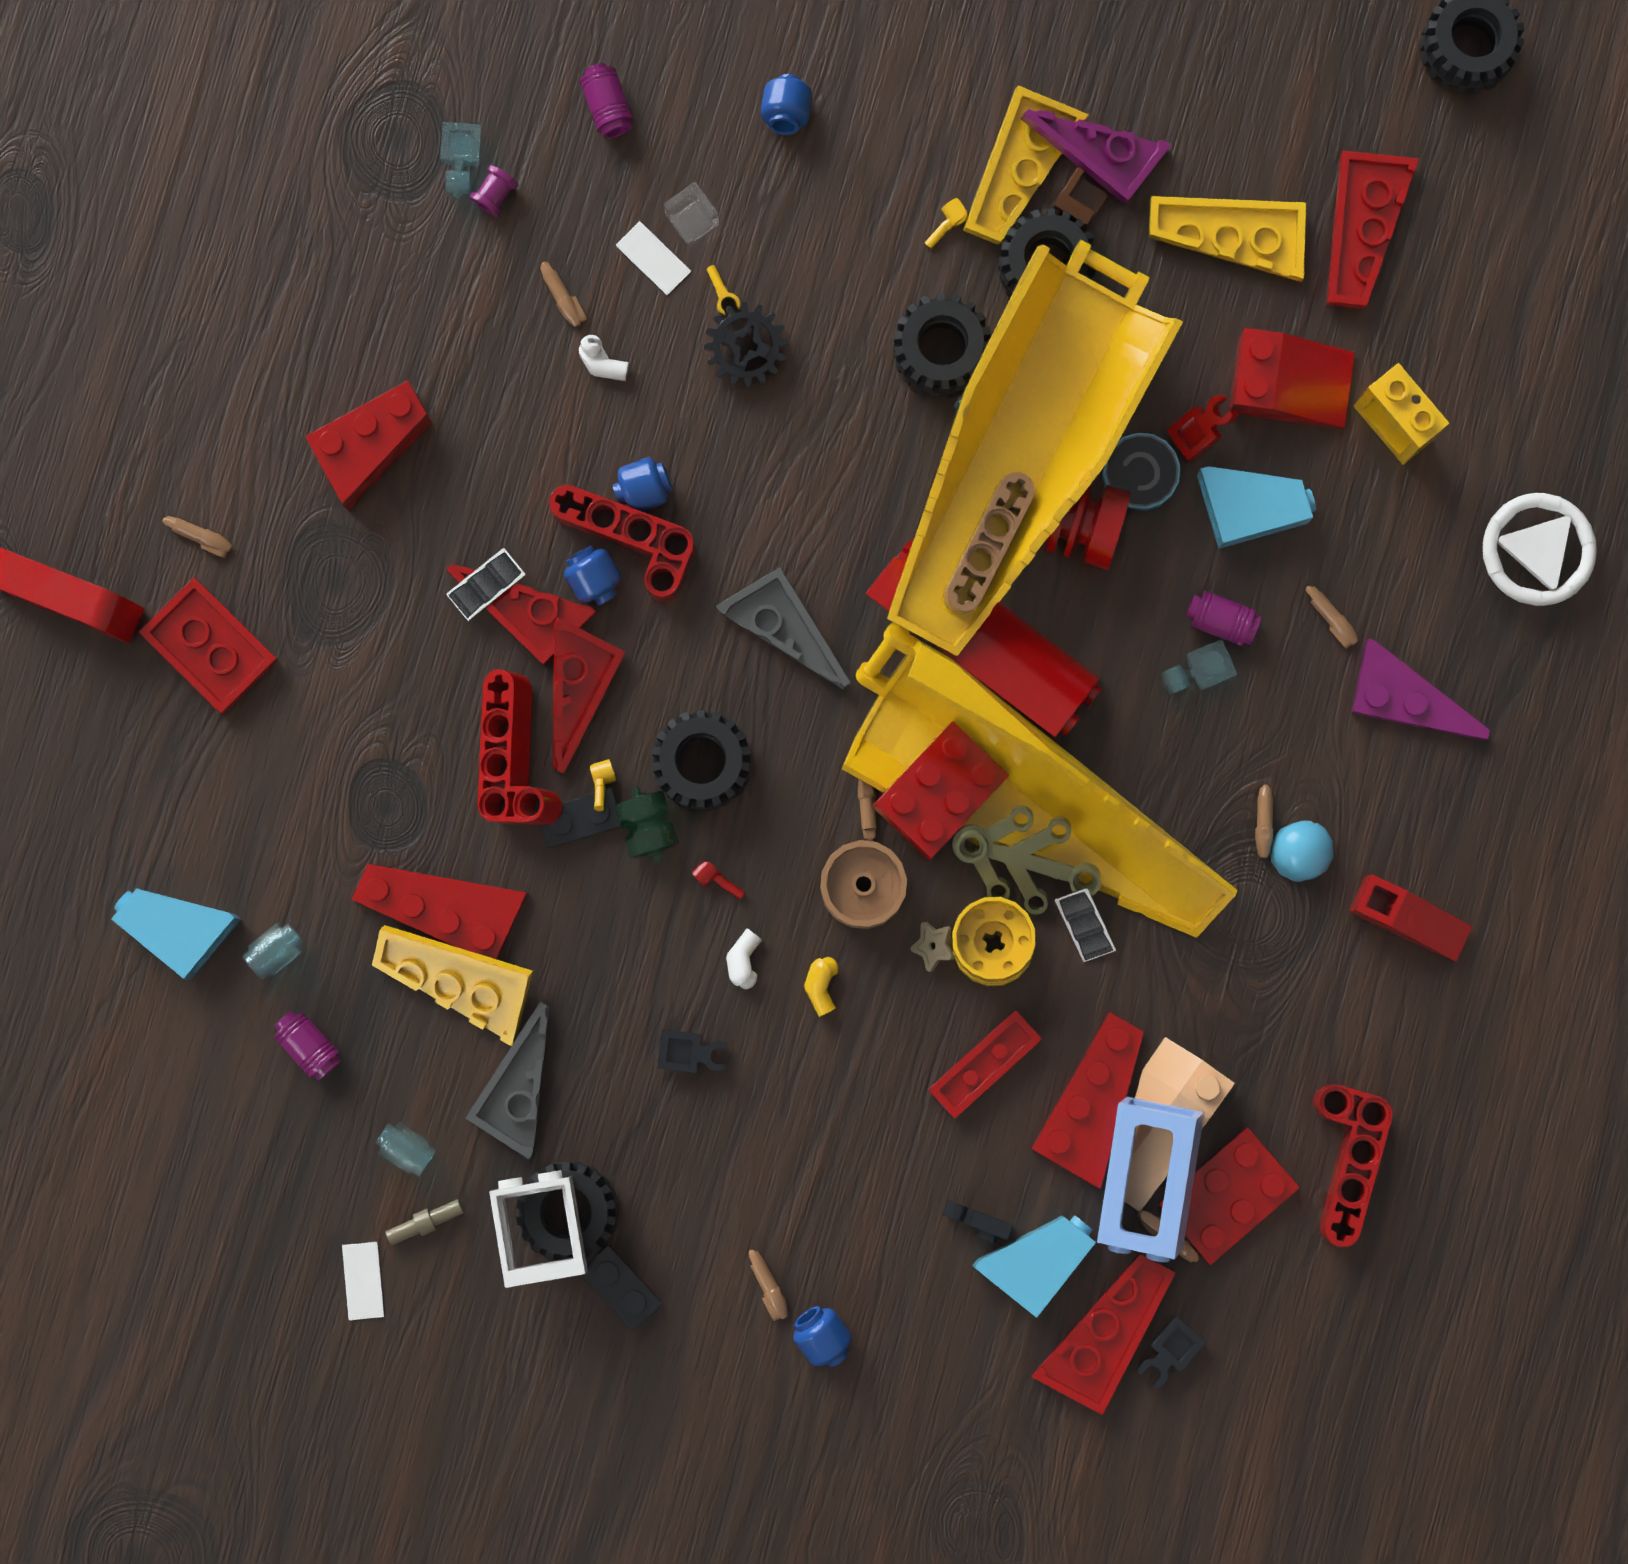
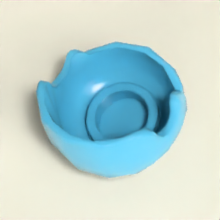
[1270,821,1334,882]

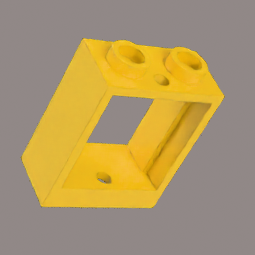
[1354,363,1450,465]

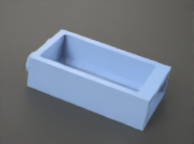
[1097,1097,1204,1262]

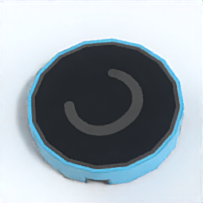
[1102,433,1180,511]

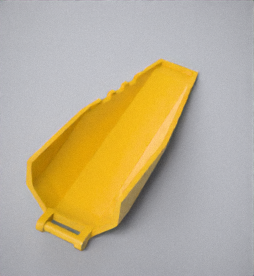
[887,240,1183,656]
[842,622,1237,938]

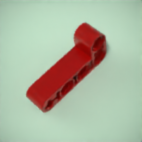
[549,485,695,602]
[0,548,145,644]
[477,669,562,825]
[1313,1085,1393,1247]

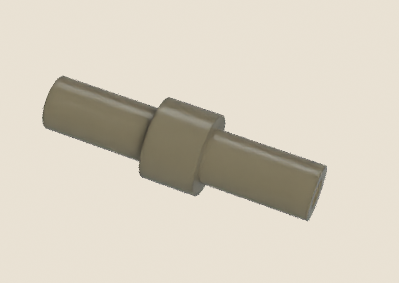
[385,1199,464,1246]

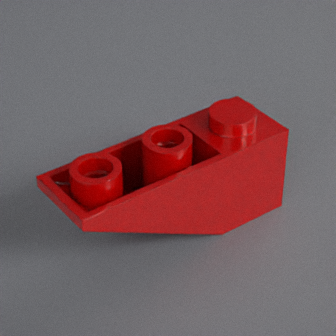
[1348,874,1473,962]

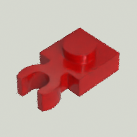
[1166,395,1239,461]

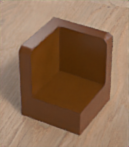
[1053,167,1107,232]

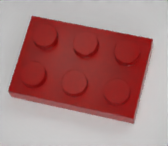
[139,577,278,715]
[872,721,1009,860]
[1157,1127,1300,1265]

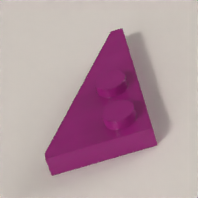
[1020,108,1171,204]
[1351,638,1490,741]

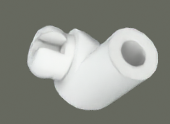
[579,335,629,382]
[726,929,762,989]

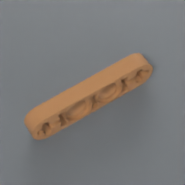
[943,472,1035,614]

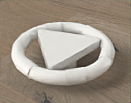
[1483,493,1597,606]

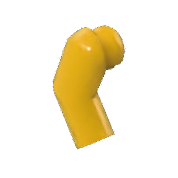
[804,957,838,1017]

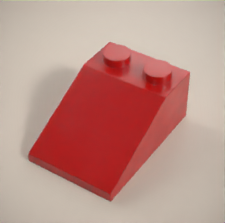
[1229,328,1355,429]

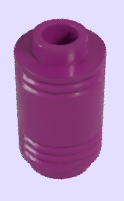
[579,63,633,139]
[1186,590,1262,646]
[273,1010,342,1082]

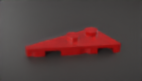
[446,564,597,666]
[552,617,625,774]

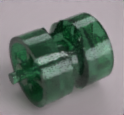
[614,787,679,864]

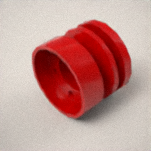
[1044,483,1131,570]

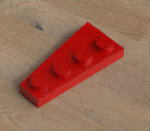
[1326,151,1420,309]
[351,864,528,960]
[1031,1012,1144,1189]
[1031,1253,1176,1415]

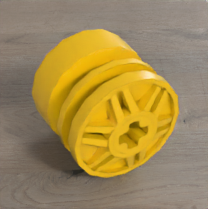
[952,897,1036,986]

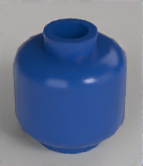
[760,74,813,135]
[612,457,673,512]
[564,545,622,606]
[793,1306,852,1367]

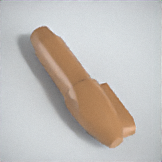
[540,261,587,327]
[162,516,232,558]
[1305,586,1358,649]
[858,779,877,841]
[1255,784,1274,859]
[1136,1210,1199,1263]
[749,1250,788,1321]

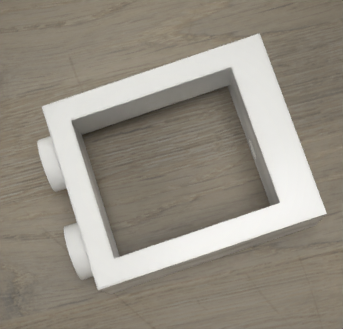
[489,1170,588,1288]

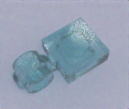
[440,122,482,198]
[1160,639,1238,695]

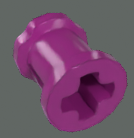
[469,165,519,217]

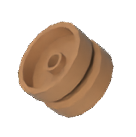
[820,840,907,929]

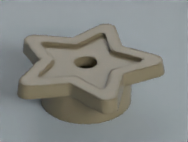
[911,921,955,972]

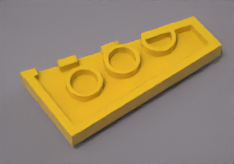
[963,85,1089,245]
[1149,196,1306,282]
[372,925,533,1046]

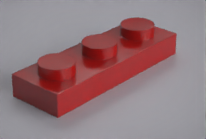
[928,1010,1042,1119]

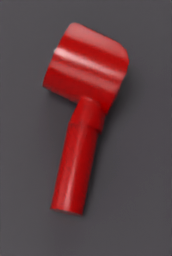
[691,861,745,900]

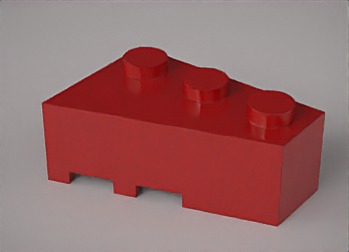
[305,381,432,512]

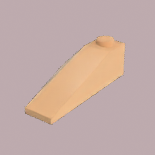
[1125,1037,1235,1212]

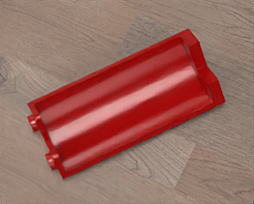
[865,537,1102,738]

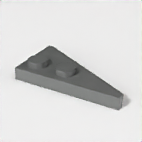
[716,567,851,690]
[465,1002,550,1159]

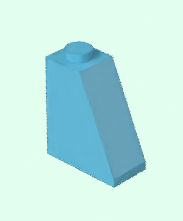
[1197,466,1316,549]
[111,888,241,980]
[972,1215,1096,1318]

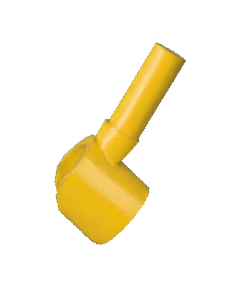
[925,198,967,249]
[706,265,740,317]
[590,759,617,811]

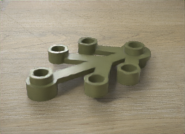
[952,805,1101,915]

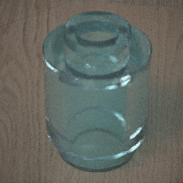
[242,922,303,980]
[375,1121,436,1177]

